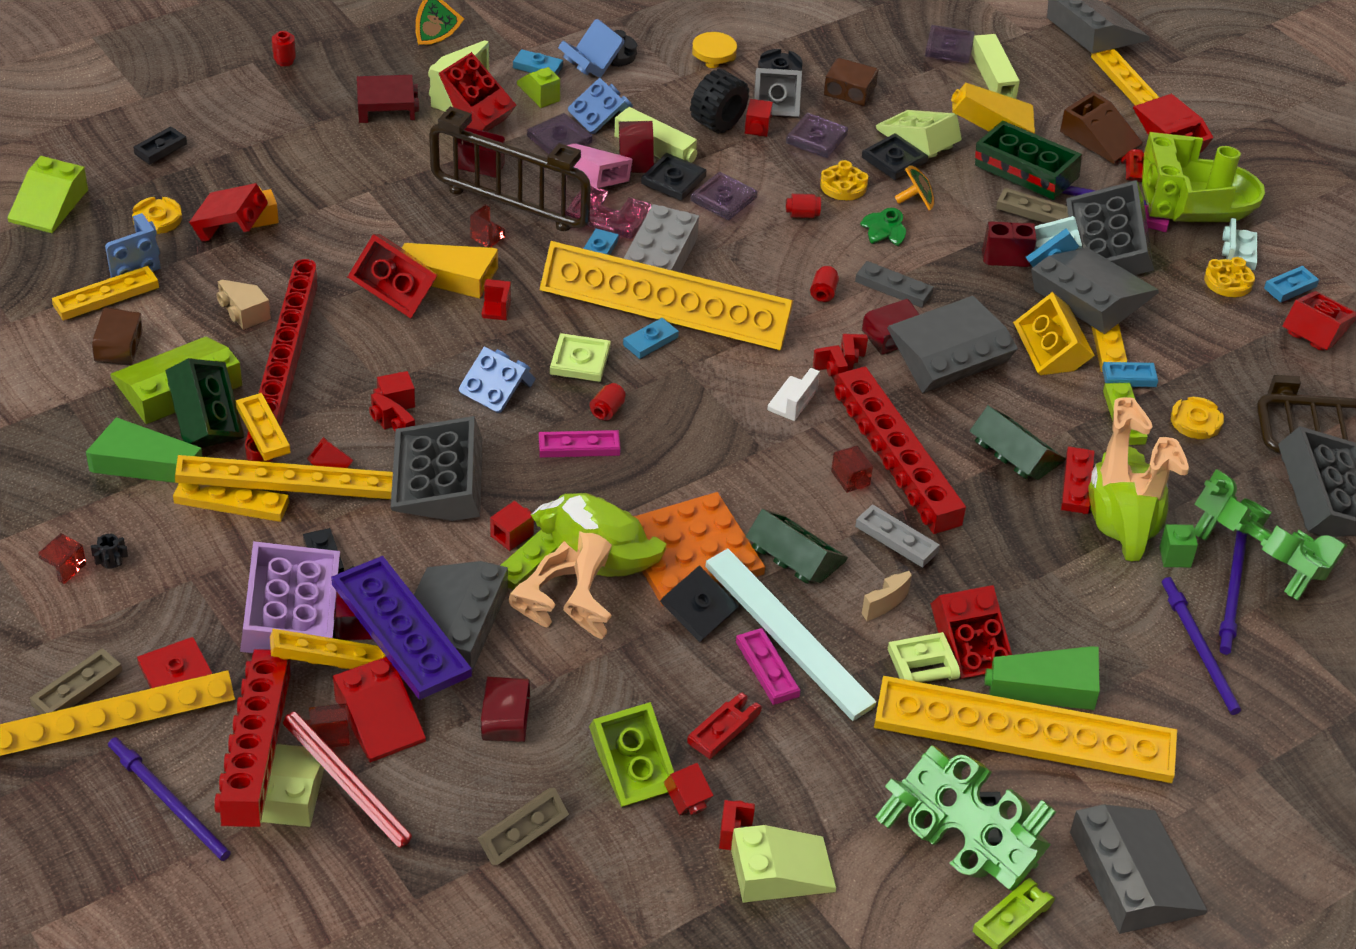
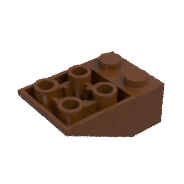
[1060,92,1143,164]

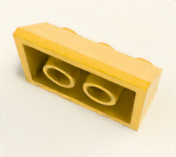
[1013,292,1095,375]

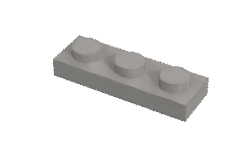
[855,504,940,568]

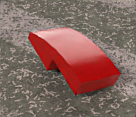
[369,393,415,432]

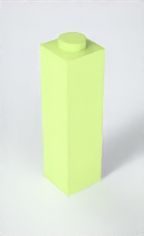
[971,34,1020,99]
[614,107,697,163]

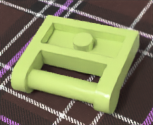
[888,632,960,683]

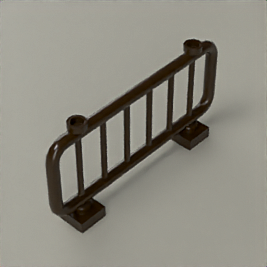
[429,106,591,231]
[1257,375,1356,454]

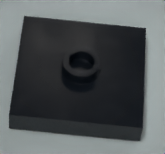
[862,133,928,180]
[641,153,707,201]
[660,565,739,642]

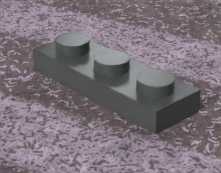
[855,261,934,308]

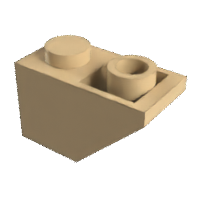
[216,280,271,330]

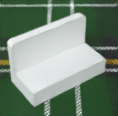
[767,368,820,421]

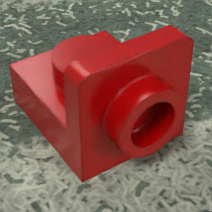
[1121,149,1144,182]
[840,334,868,371]
[813,345,848,385]
[719,800,755,850]

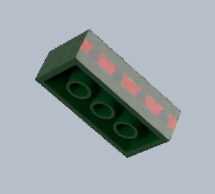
[975,120,1082,200]

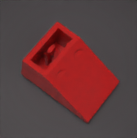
[439,52,517,132]
[1133,93,1214,153]
[930,585,1012,679]

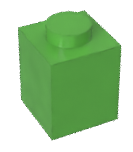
[1159,524,1198,568]

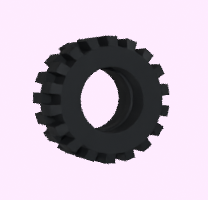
[690,69,750,134]

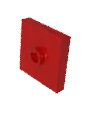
[137,637,212,689]

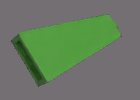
[86,417,202,483]
[984,646,1100,710]

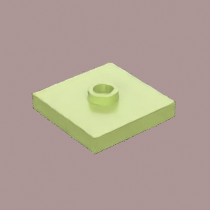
[550,333,611,382]

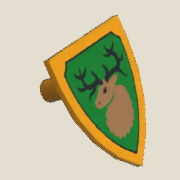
[415,0,464,45]
[895,166,934,210]

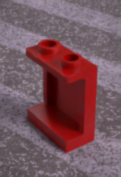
[189,183,268,242]

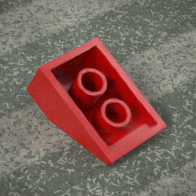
[347,234,438,318]
[1282,291,1356,350]
[333,657,426,763]

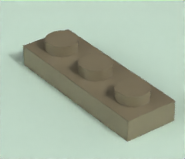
[996,188,1068,223]
[30,648,123,714]
[478,788,569,865]

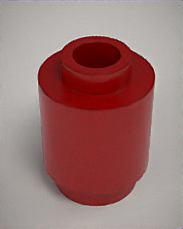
[272,31,296,66]
[786,193,821,218]
[810,266,839,302]
[590,383,626,421]

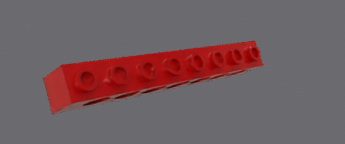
[834,366,966,534]
[214,649,291,827]

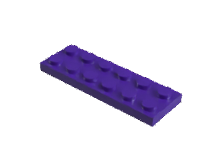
[331,556,472,700]

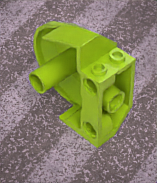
[1142,132,1265,222]

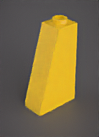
[951,82,1035,134]
[402,243,498,299]

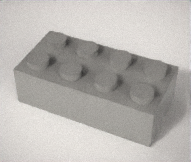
[624,204,699,272]

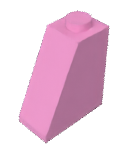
[567,144,633,188]

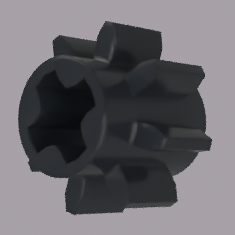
[91,534,128,569]

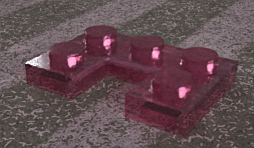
[566,186,651,239]

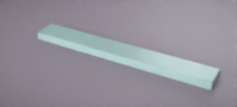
[705,548,876,721]

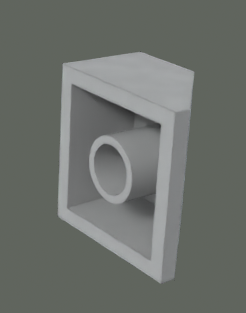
[754,68,802,117]

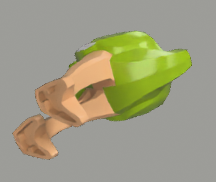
[1088,397,1189,561]
[509,493,666,639]

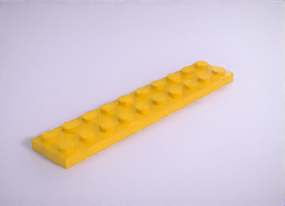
[539,241,794,350]
[874,676,1177,783]

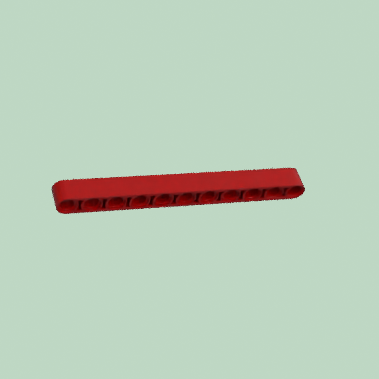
[245,259,318,462]

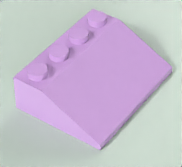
[240,541,340,653]

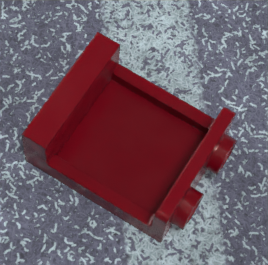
[357,75,419,123]

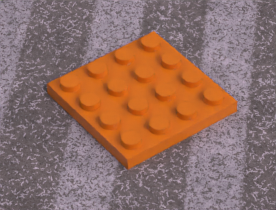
[634,492,765,606]

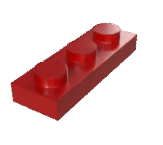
[1061,446,1094,514]

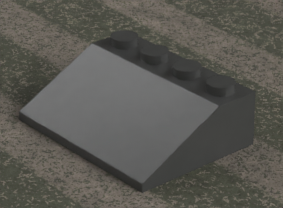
[1047,0,1149,54]
[1066,180,1154,275]
[1031,247,1159,334]
[887,296,1018,394]
[391,416,483,521]
[1278,426,1356,537]
[414,561,508,672]
[1070,804,1207,934]

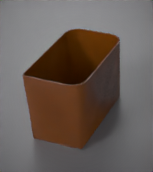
[824,58,879,106]
[92,307,143,366]

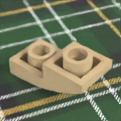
[862,571,912,621]

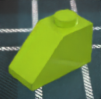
[517,67,560,108]

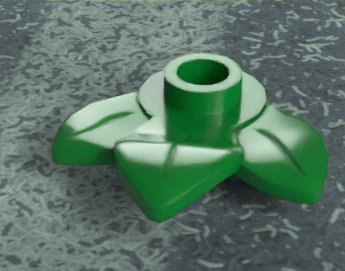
[860,208,906,246]

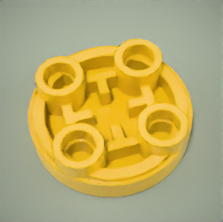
[692,32,737,68]
[820,160,869,201]
[1204,257,1255,297]

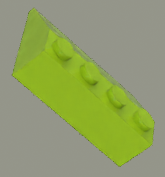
[110,336,242,424]

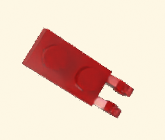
[687,692,762,759]

